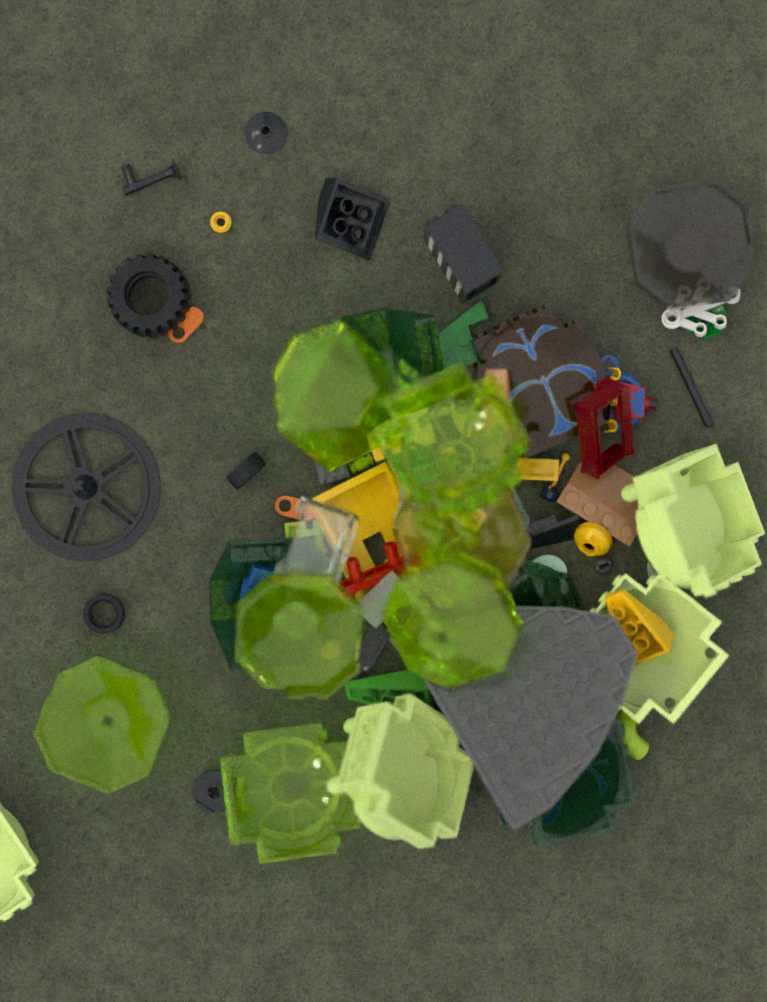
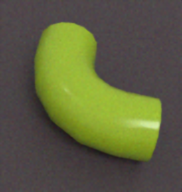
[614,709,649,760]

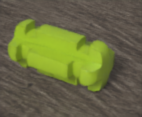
[348,454,374,474]

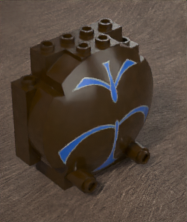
[462,305,606,458]

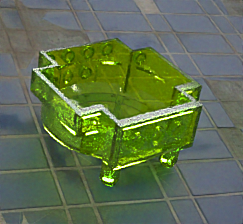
[373,362,530,517]
[220,722,362,864]

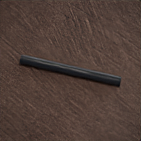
[669,348,713,427]

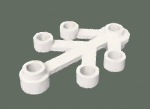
[661,279,741,337]

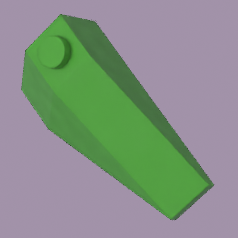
[344,669,434,709]

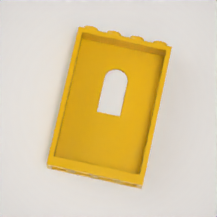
[307,462,442,602]

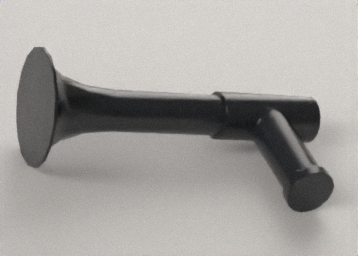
[121,160,182,196]

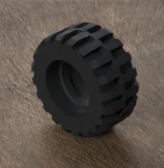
[107,253,191,338]

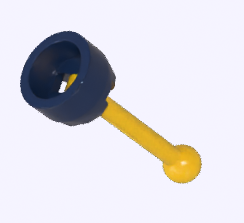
[540,453,570,503]

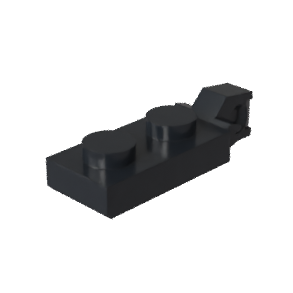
[350,624,393,679]

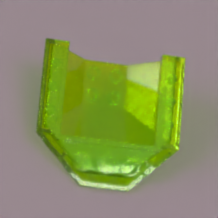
[272,319,403,472]

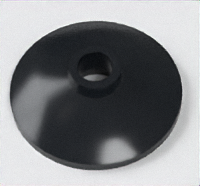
[245,112,287,154]

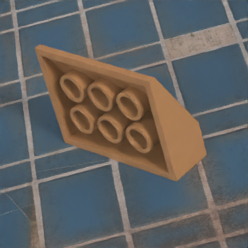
[555,460,639,546]

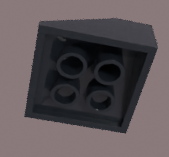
[314,178,390,261]

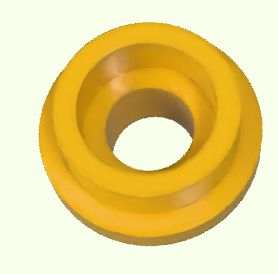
[210,211,232,233]

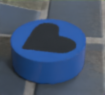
[601,355,619,376]

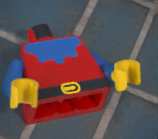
[604,367,657,433]

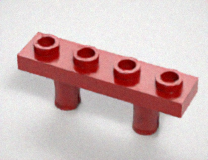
[333,541,420,597]

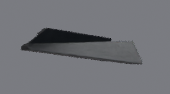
[477,514,580,559]

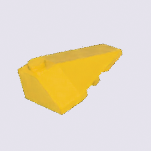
[604,589,675,665]

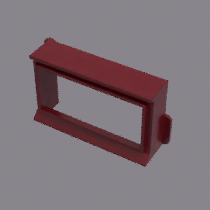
[576,376,634,480]

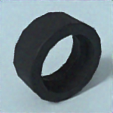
[226,452,266,490]
[83,593,125,634]

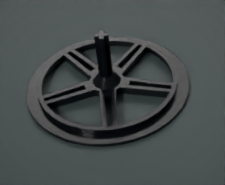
[12,413,160,561]

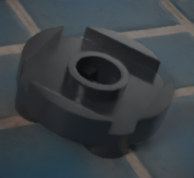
[193,770,236,813]

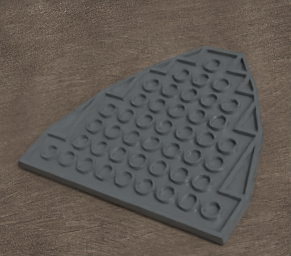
[402,606,637,831]

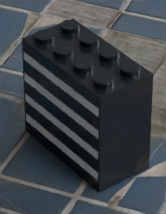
[423,204,504,304]

